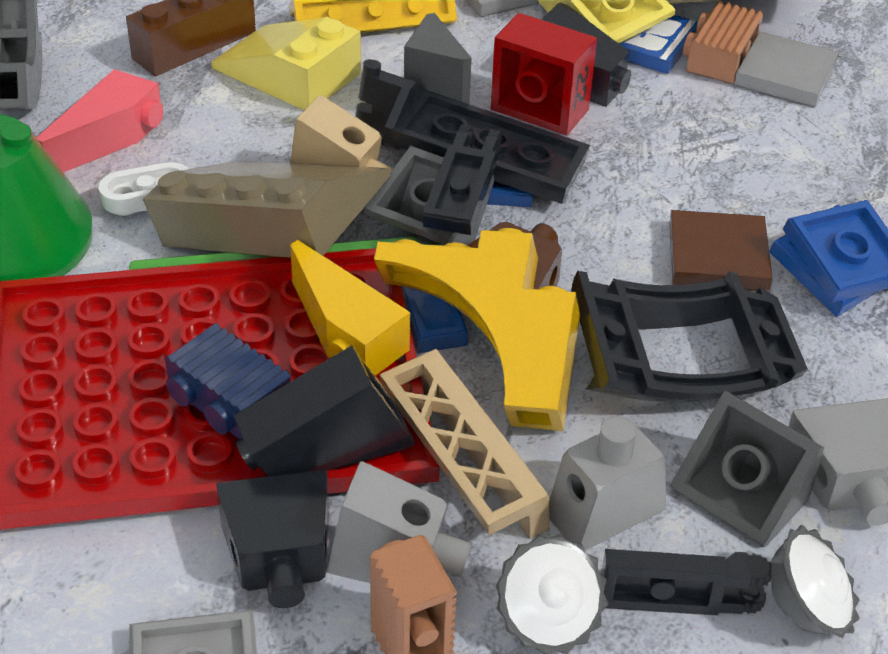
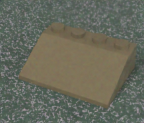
[143,161,390,258]

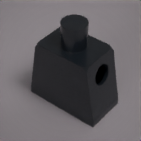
[216,469,329,608]

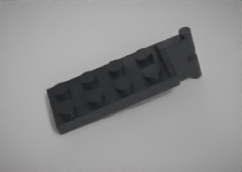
[355,59,590,204]

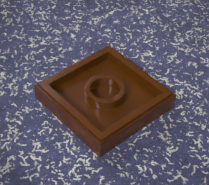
[669,210,773,291]

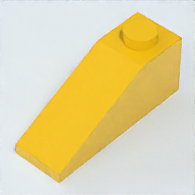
[290,240,410,376]

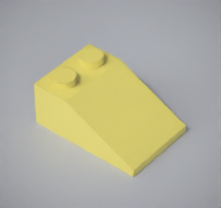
[537,0,675,43]
[211,17,361,110]

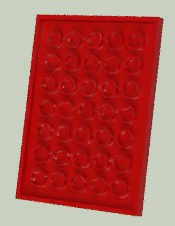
[0,248,440,530]

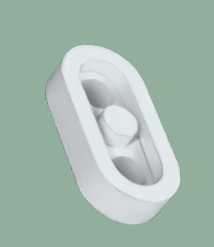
[98,162,189,216]

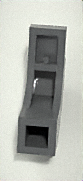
[0,0,42,110]

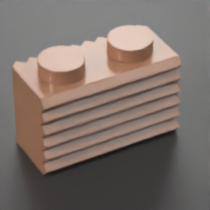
[683,0,763,84]
[370,535,457,654]

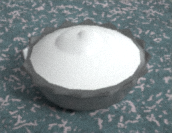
[771,525,860,639]
[496,534,609,654]

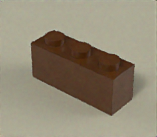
[126,0,256,77]

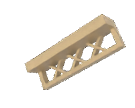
[380,349,550,539]

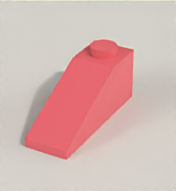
[36,69,163,173]

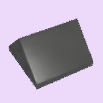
[404,13,472,104]
[363,146,494,245]
[669,390,825,546]

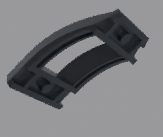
[571,270,808,402]

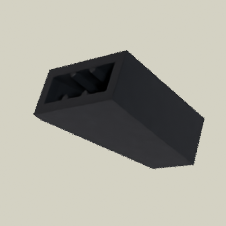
[541,2,631,107]
[234,345,416,476]

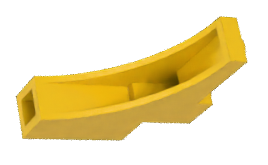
[374,228,580,431]

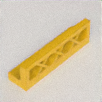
[289,0,457,33]

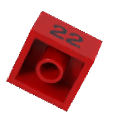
[490,12,597,136]

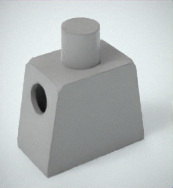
[788,398,888,525]
[549,416,666,551]
[326,461,472,583]

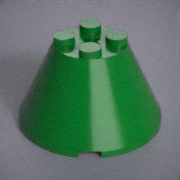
[0,114,93,281]

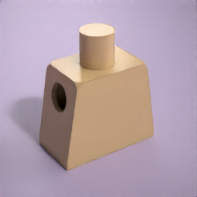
[290,95,393,173]

